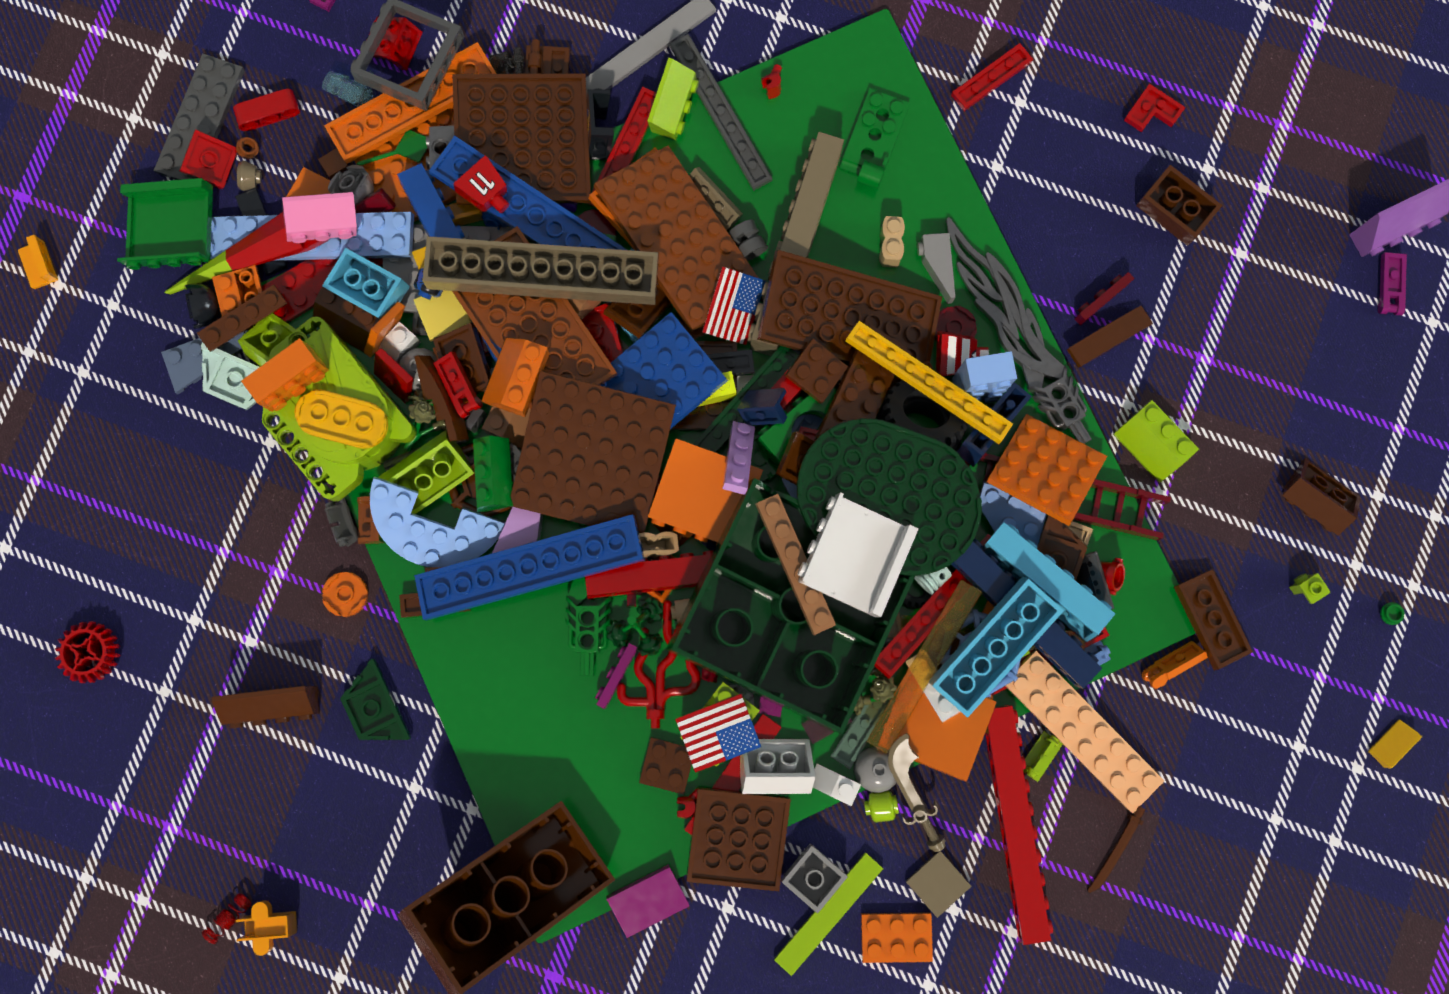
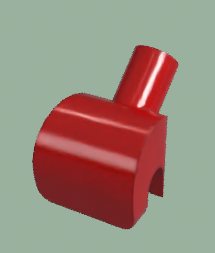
[761,64,782,99]
[677,788,698,819]

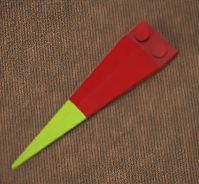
[164,212,328,295]

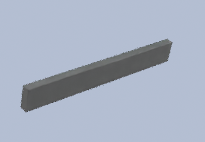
[669,34,772,191]

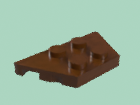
[1037,515,1087,581]

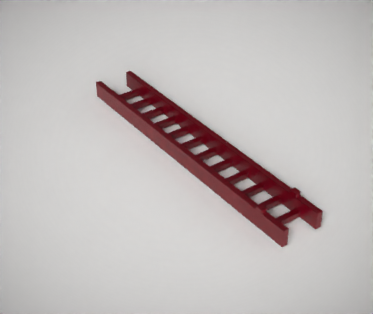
[956,447,1171,540]

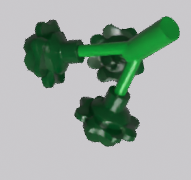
[606,596,663,656]

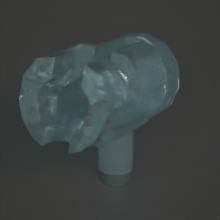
[322,70,375,107]

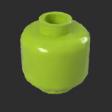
[864,790,899,823]

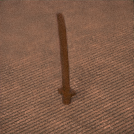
[1087,806,1146,893]

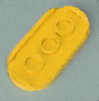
[294,389,388,449]

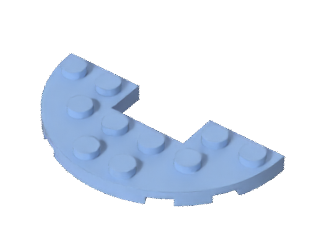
[370,476,506,567]

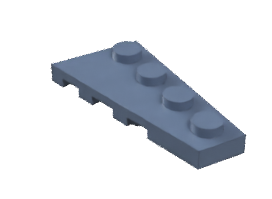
[161,328,250,394]

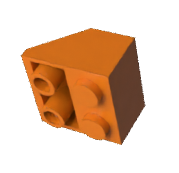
[212,265,263,317]

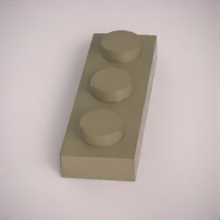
[689,167,743,231]

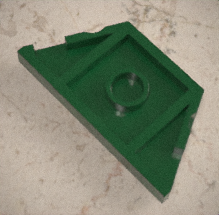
[340,659,411,740]

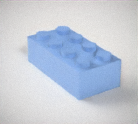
[951,351,1017,403]

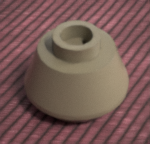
[237,161,262,191]

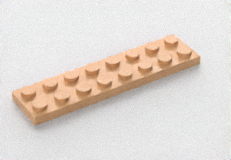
[1006,650,1164,814]

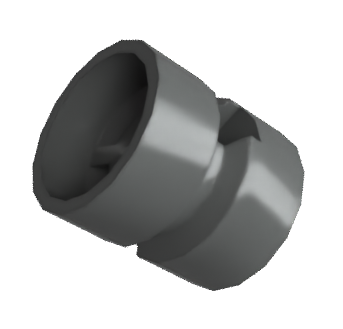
[729,219,768,261]

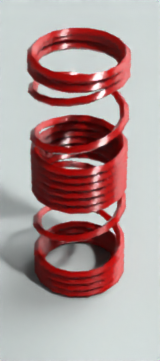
[202,893,251,944]

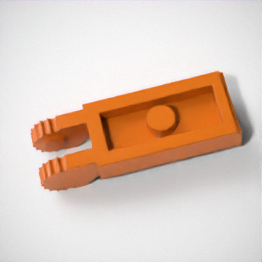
[1141,641,1208,689]

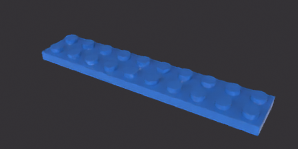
[429,136,627,250]
[414,514,645,621]

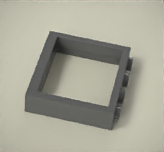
[350,0,464,111]

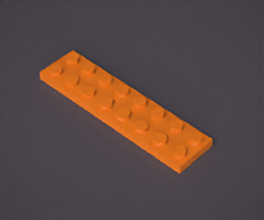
[324,42,497,164]

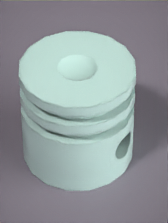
[914,567,952,595]

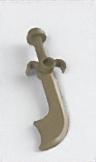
[888,733,946,852]

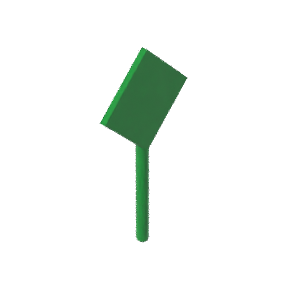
[357,130,428,166]

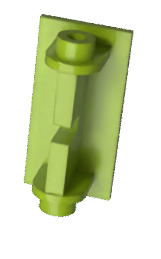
[1023,731,1063,782]

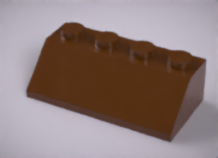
[211,686,320,729]

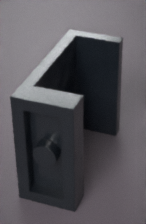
[587,88,614,160]

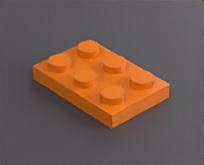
[861,912,933,963]

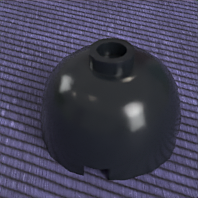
[184,284,220,329]

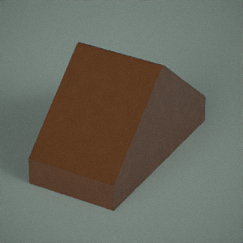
[397,801,615,994]

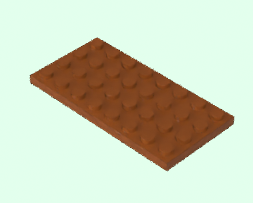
[594,145,758,332]
[452,226,617,409]

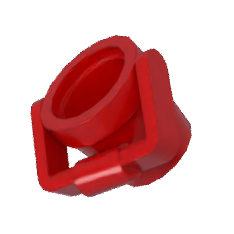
[1100,558,1125,596]

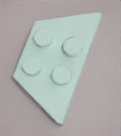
[201,342,259,410]

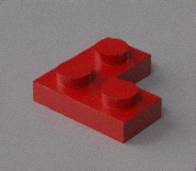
[1124,83,1186,132]

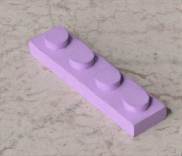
[722,421,755,495]

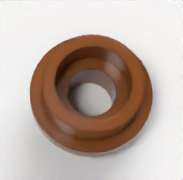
[236,137,259,159]

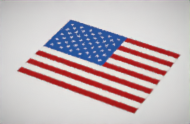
[702,267,766,345]
[675,694,761,773]

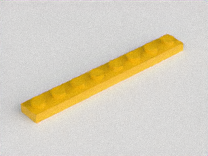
[845,321,1013,444]

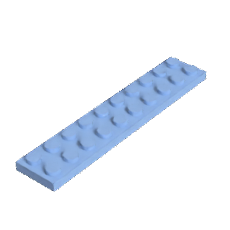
[210,212,414,261]

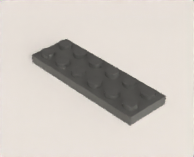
[154,53,245,180]

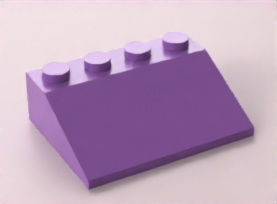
[1349,179,1449,257]

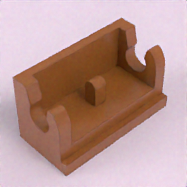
[357,496,384,544]

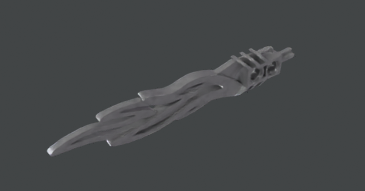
[946,217,1092,444]

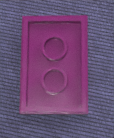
[606,864,690,938]

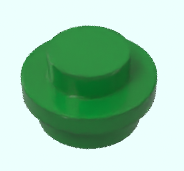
[1380,602,1405,625]

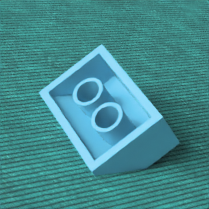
[322,248,410,319]

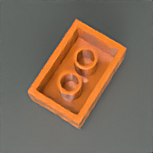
[241,338,329,412]

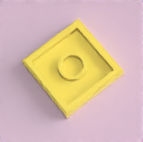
[413,290,471,342]

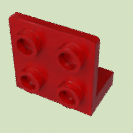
[369,16,423,70]

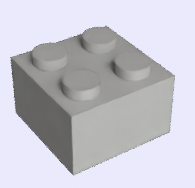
[781,843,848,914]

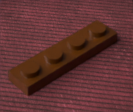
[197,285,288,352]

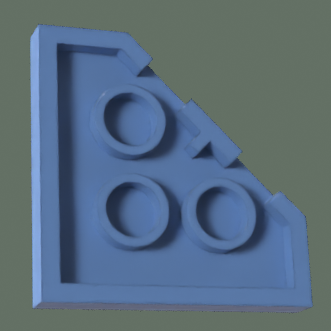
[980,481,1047,546]

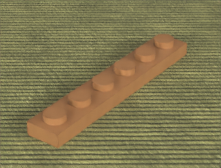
[755,494,836,635]

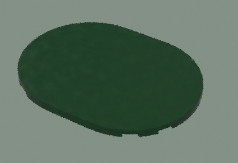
[797,418,982,576]

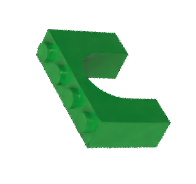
[756,388,836,467]

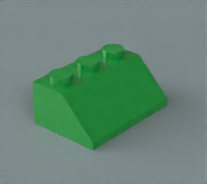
[473,436,513,513]

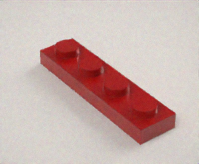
[951,43,1033,112]

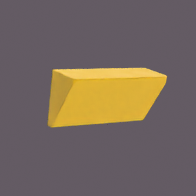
[1368,719,1422,769]

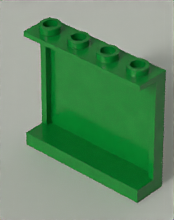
[117,178,213,270]

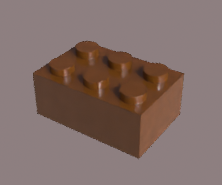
[1136,165,1223,246]

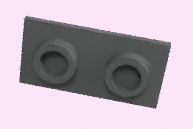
[324,498,358,547]

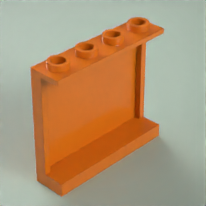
[648,438,763,545]
[878,667,997,782]

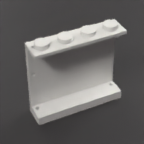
[797,492,918,617]

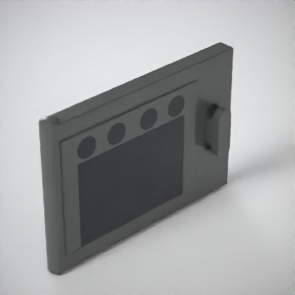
[1076,551,1115,609]

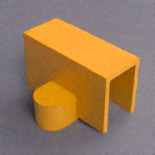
[236,900,297,956]

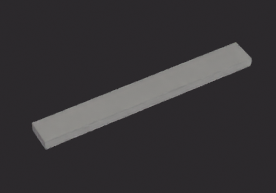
[586,0,716,96]

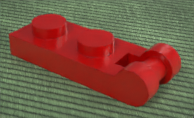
[433,351,483,418]

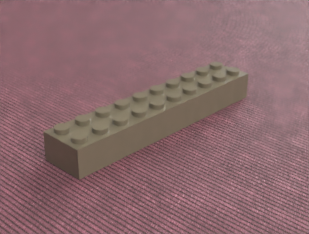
[748,132,844,356]
[422,236,658,305]

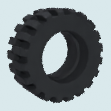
[878,380,968,451]

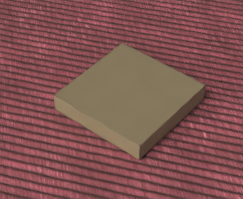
[905,851,972,918]

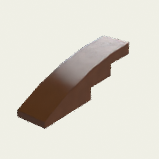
[1067,306,1153,368]
[414,355,469,442]

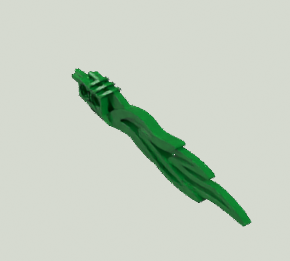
[565,522,612,676]

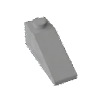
[917,233,955,304]

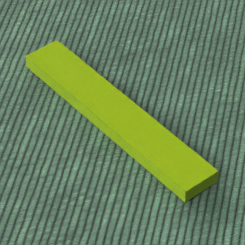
[774,852,883,976]

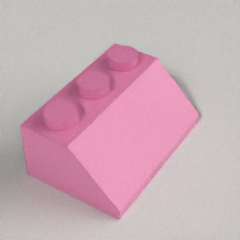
[282,192,357,243]

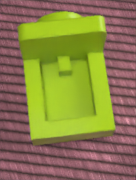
[1289,573,1330,604]

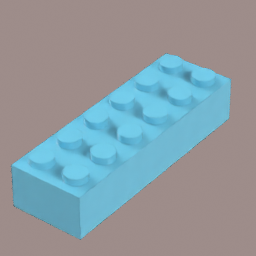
[982,522,1115,642]
[928,576,1064,718]

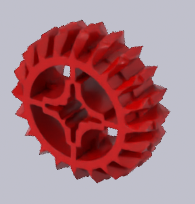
[54,621,121,683]

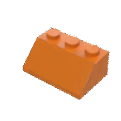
[482,338,549,417]

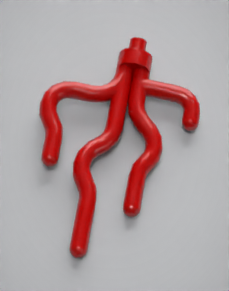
[617,600,701,729]

